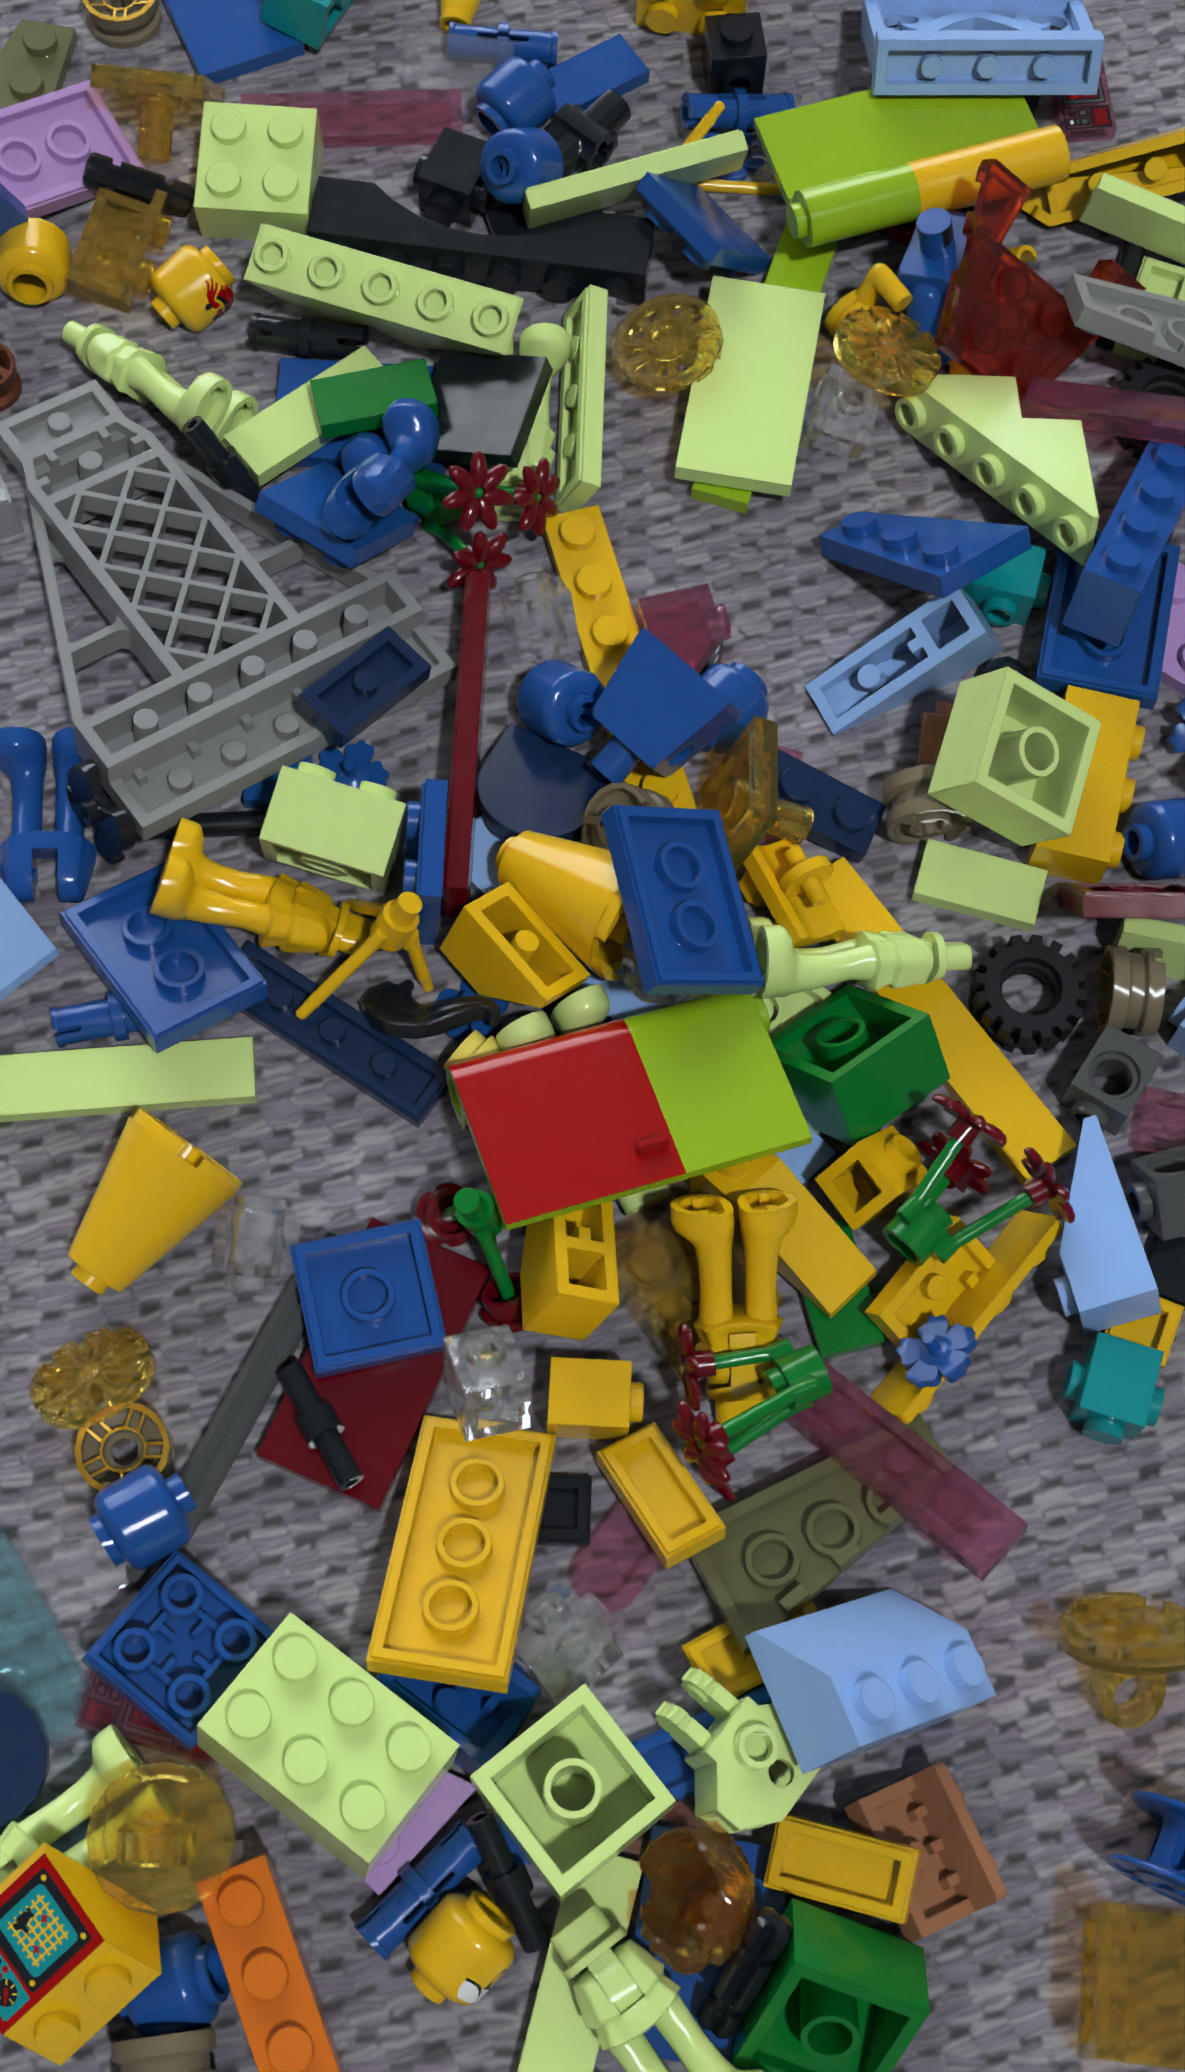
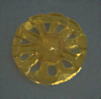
[615,293,724,394]
[833,306,941,397]
[29,1328,156,1429]

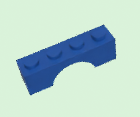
[1062,437,1185,648]

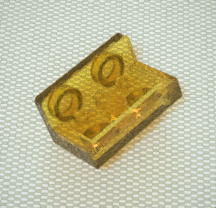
[64,187,174,314]

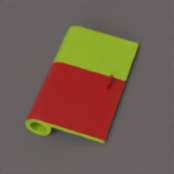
[446,994,813,1231]

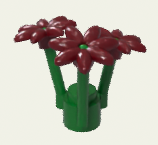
[406,451,561,599]
[882,1094,1075,1266]
[671,1322,833,1501]

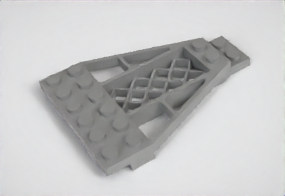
[0,379,457,842]

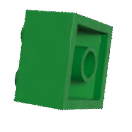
[770,984,950,1147]
[731,1898,930,2072]

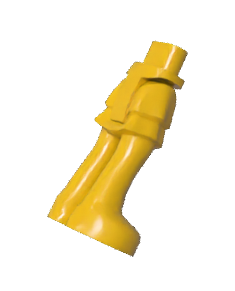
[150,817,374,958]
[670,1189,798,1424]

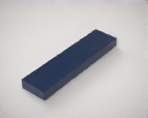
[240,940,448,1128]

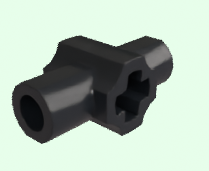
[546,90,631,178]

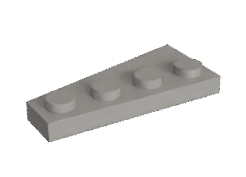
[1063,273,1185,368]

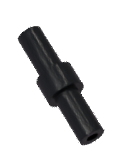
[182,416,263,503]
[277,1362,364,1491]
[466,1810,550,1953]

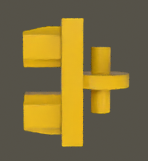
[738,836,846,948]

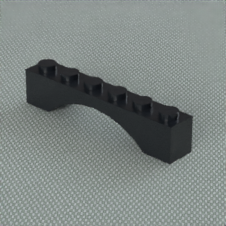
[306,176,655,309]

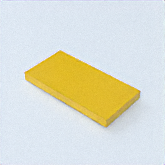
[366,1415,556,1694]

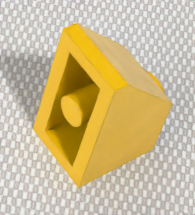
[439,881,591,1008]

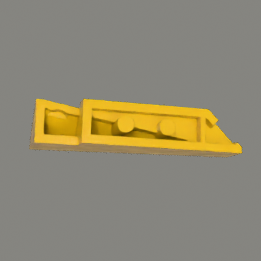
[1004,127,1185,227]

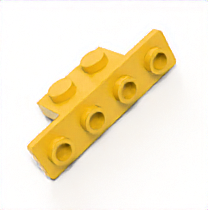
[865,1210,1064,1425]

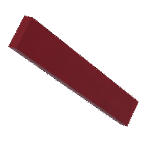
[443,571,490,918]

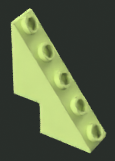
[244,224,524,356]
[895,373,1099,566]

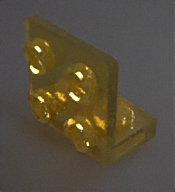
[1077,1901,1185,2070]

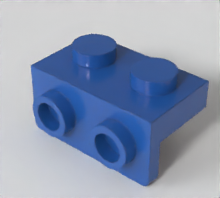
[376,1662,542,1775]

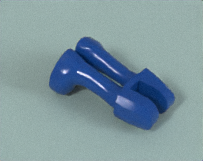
[323,397,440,540]
[0,726,97,903]

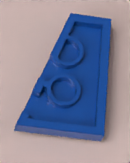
[819,511,1031,599]

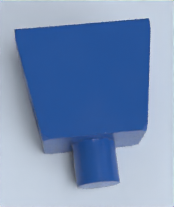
[591,627,743,783]

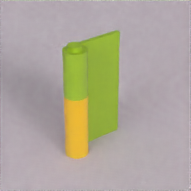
[753,89,1071,248]

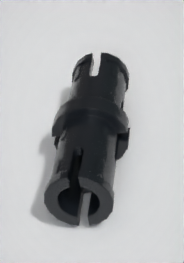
[248,312,369,360]

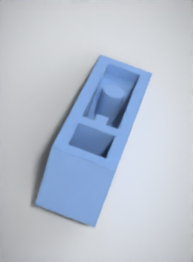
[805,588,1004,735]
[1053,1115,1162,1335]

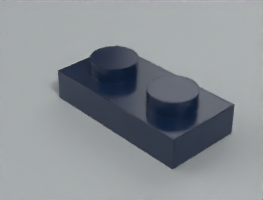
[297,626,432,749]
[749,749,886,863]

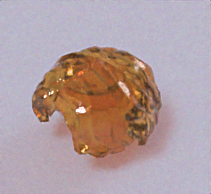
[639,1826,756,1975]

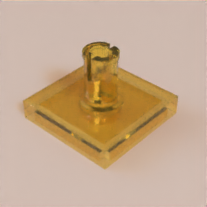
[90,63,226,161]
[699,715,814,872]

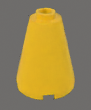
[495,830,638,982]
[68,1107,243,1295]

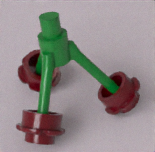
[416,1183,523,1333]

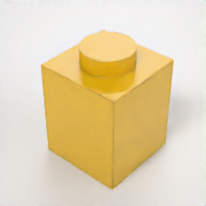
[547,1357,644,1441]

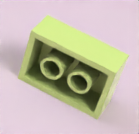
[197,1612,460,1880]

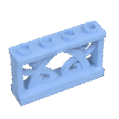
[860,0,1105,95]

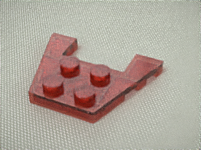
[934,159,1146,409]

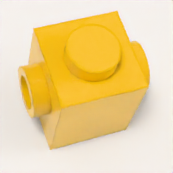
[814,1125,927,1231]

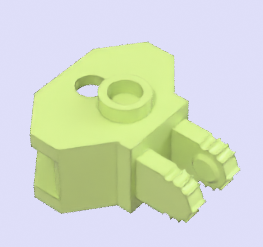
[655,1667,821,1837]

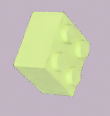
[193,101,324,240]
[927,666,1102,846]
[259,762,406,895]
[470,1683,676,1903]

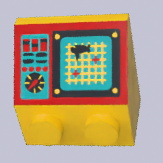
[0,1842,162,2066]

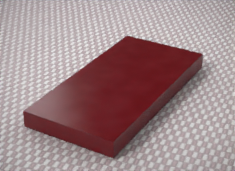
[256,1217,491,1513]

